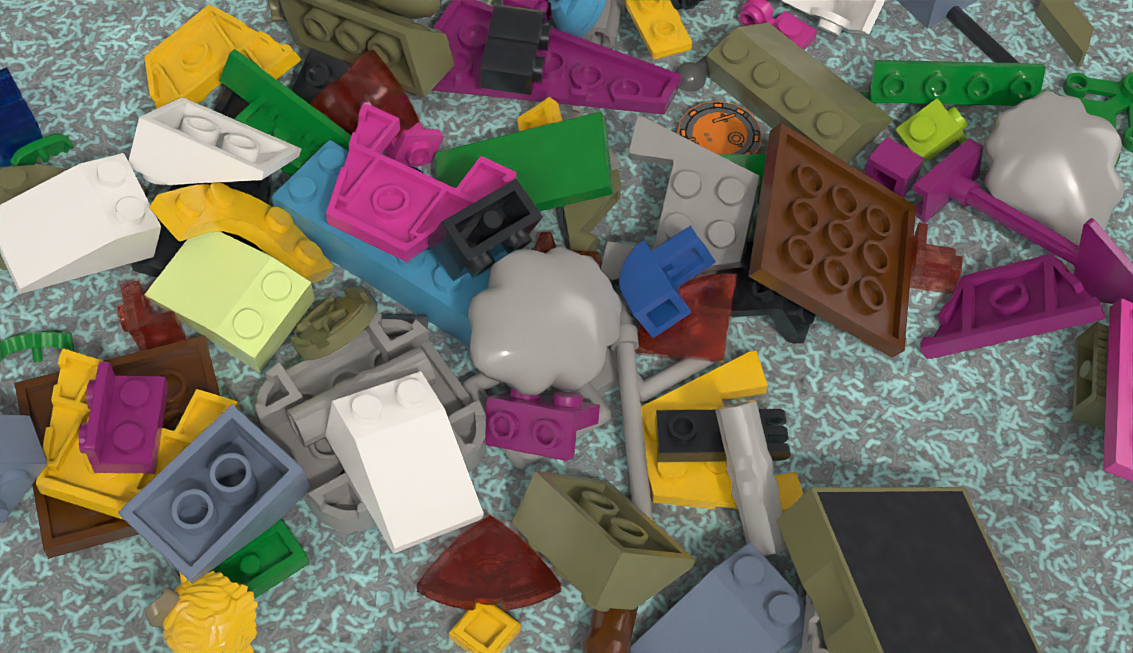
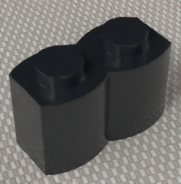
[480,4,552,95]

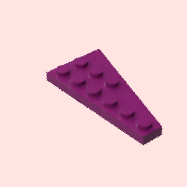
[431,0,682,115]

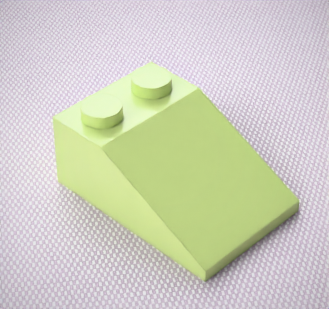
[144,232,315,373]

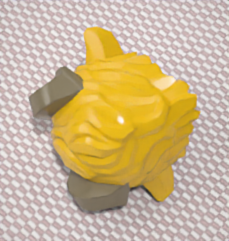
[145,571,258,653]

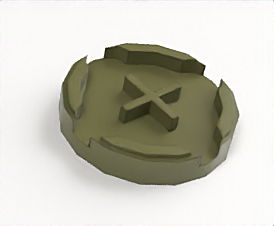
[291,286,378,360]

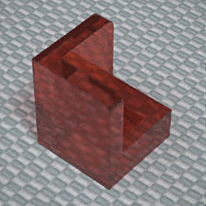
[910,222,963,295]

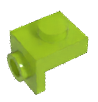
[895,98,968,164]

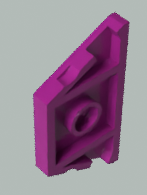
[920,253,1105,359]

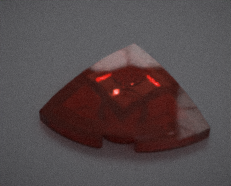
[310,49,420,137]
[635,273,737,364]
[417,515,561,611]

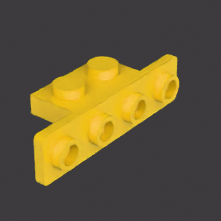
[622,0,692,59]

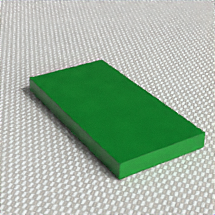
[436,111,614,211]

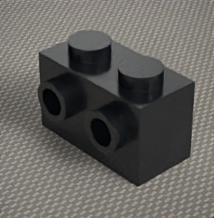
[427,179,543,281]

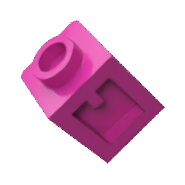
[384,116,443,166]

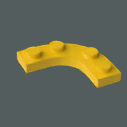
[149,182,334,284]

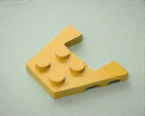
[144,4,302,109]
[36,349,240,520]
[641,350,803,513]

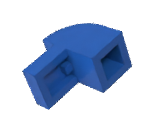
[619,225,716,338]

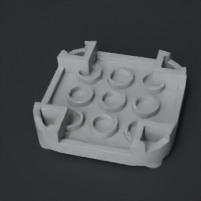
[254,313,486,534]

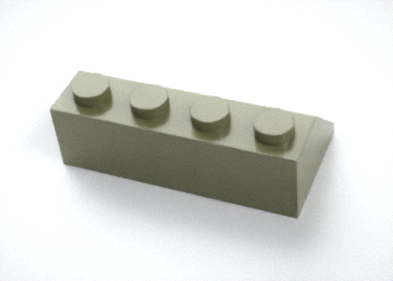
[279,0,455,98]
[706,22,892,164]

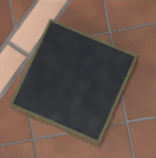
[777,487,1042,653]

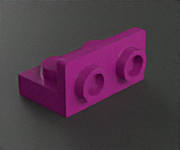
[79,362,168,474]

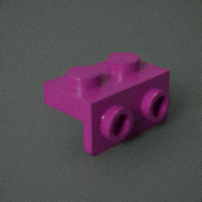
[485,387,600,461]

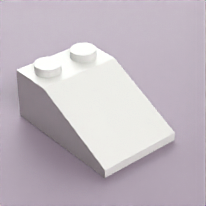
[128,97,301,185]
[0,153,161,294]
[325,371,484,554]

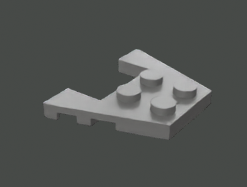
[601,116,761,285]

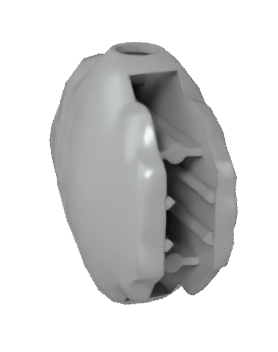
[983,90,1125,246]
[468,247,623,396]

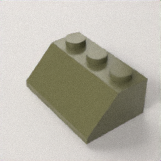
[511,471,696,612]

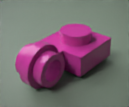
[739,0,818,50]

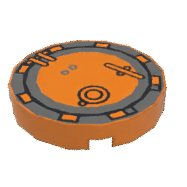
[677,101,763,155]

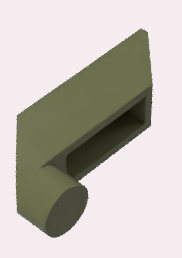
[1036,0,1094,67]
[563,169,621,256]

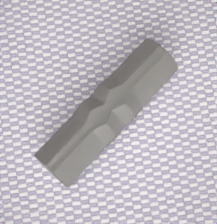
[286,347,436,447]
[715,400,788,556]

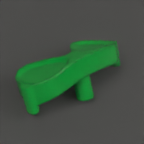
[10,134,74,166]

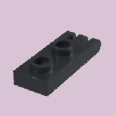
[655,409,791,462]

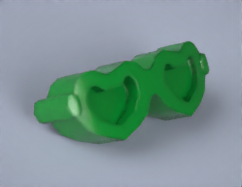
[0,329,75,362]

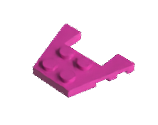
[326,103,516,262]

